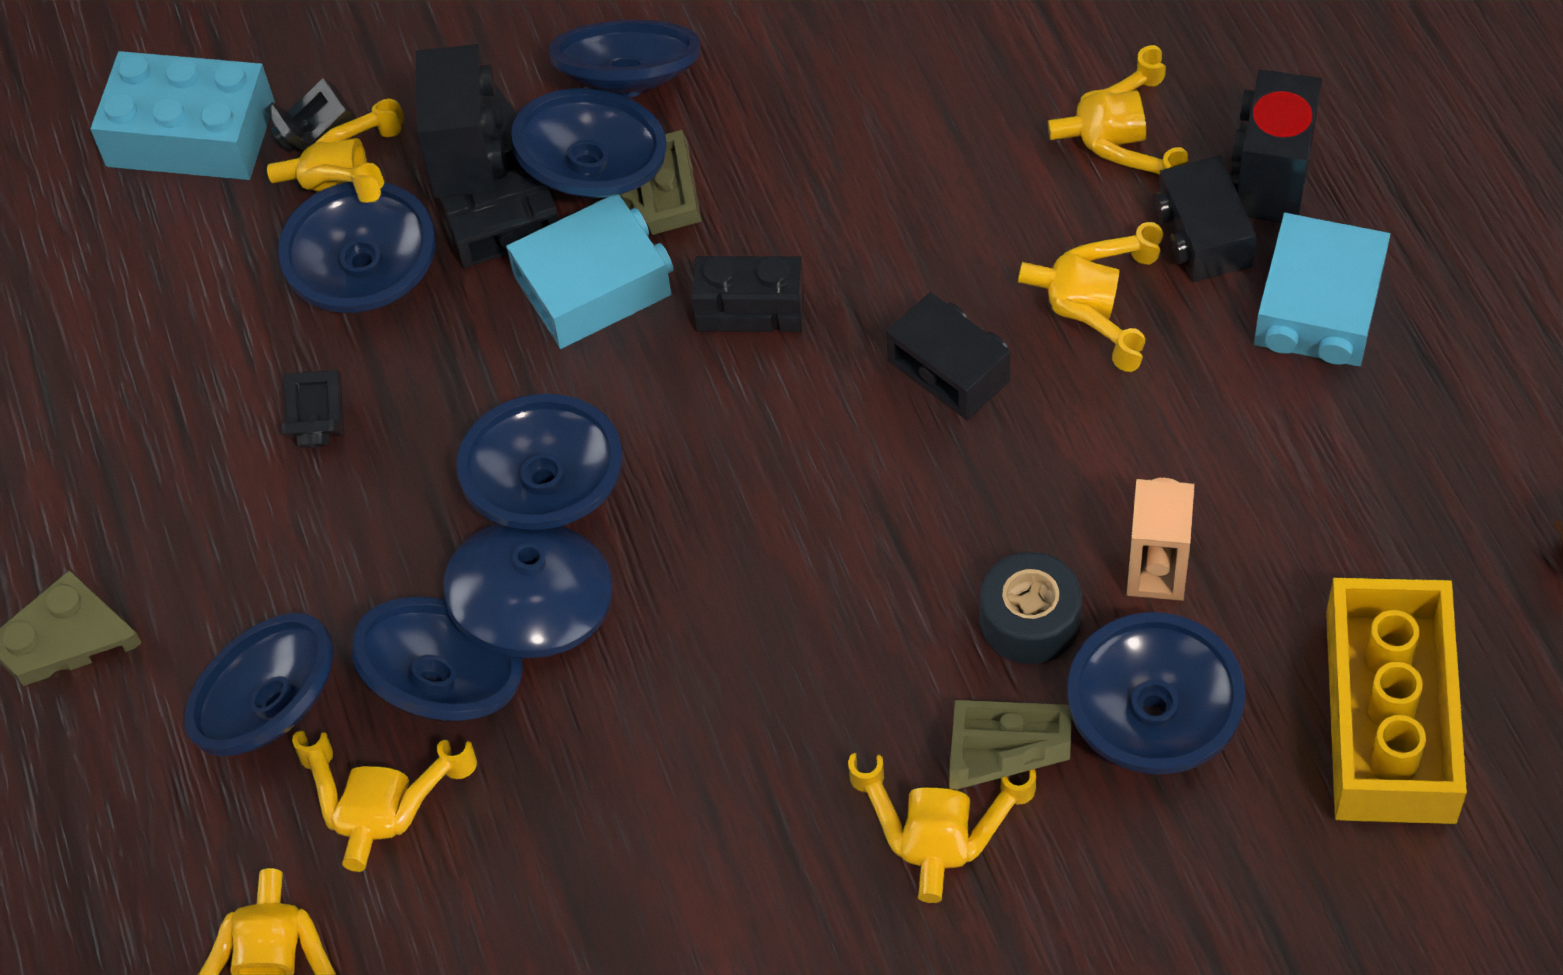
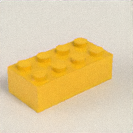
[1326,578,1467,824]

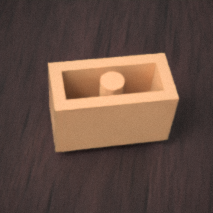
[1127,478,1194,601]

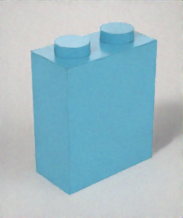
[507,195,673,349]
[1254,213,1391,367]

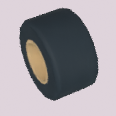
[979,552,1082,664]

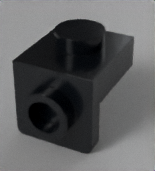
[265,78,357,151]
[281,370,345,448]

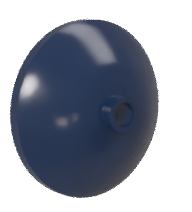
[549,20,700,97]
[511,88,667,198]
[278,182,436,313]
[457,394,623,530]
[444,524,612,658]
[351,597,523,722]
[1067,612,1245,774]
[184,613,334,756]

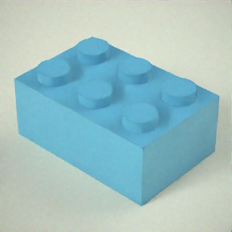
[90,51,275,180]

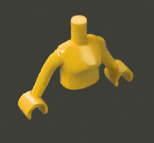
[1048,45,1188,175]
[267,98,404,203]
[1017,222,1163,372]
[292,731,477,872]
[848,753,1036,903]
[198,868,336,975]

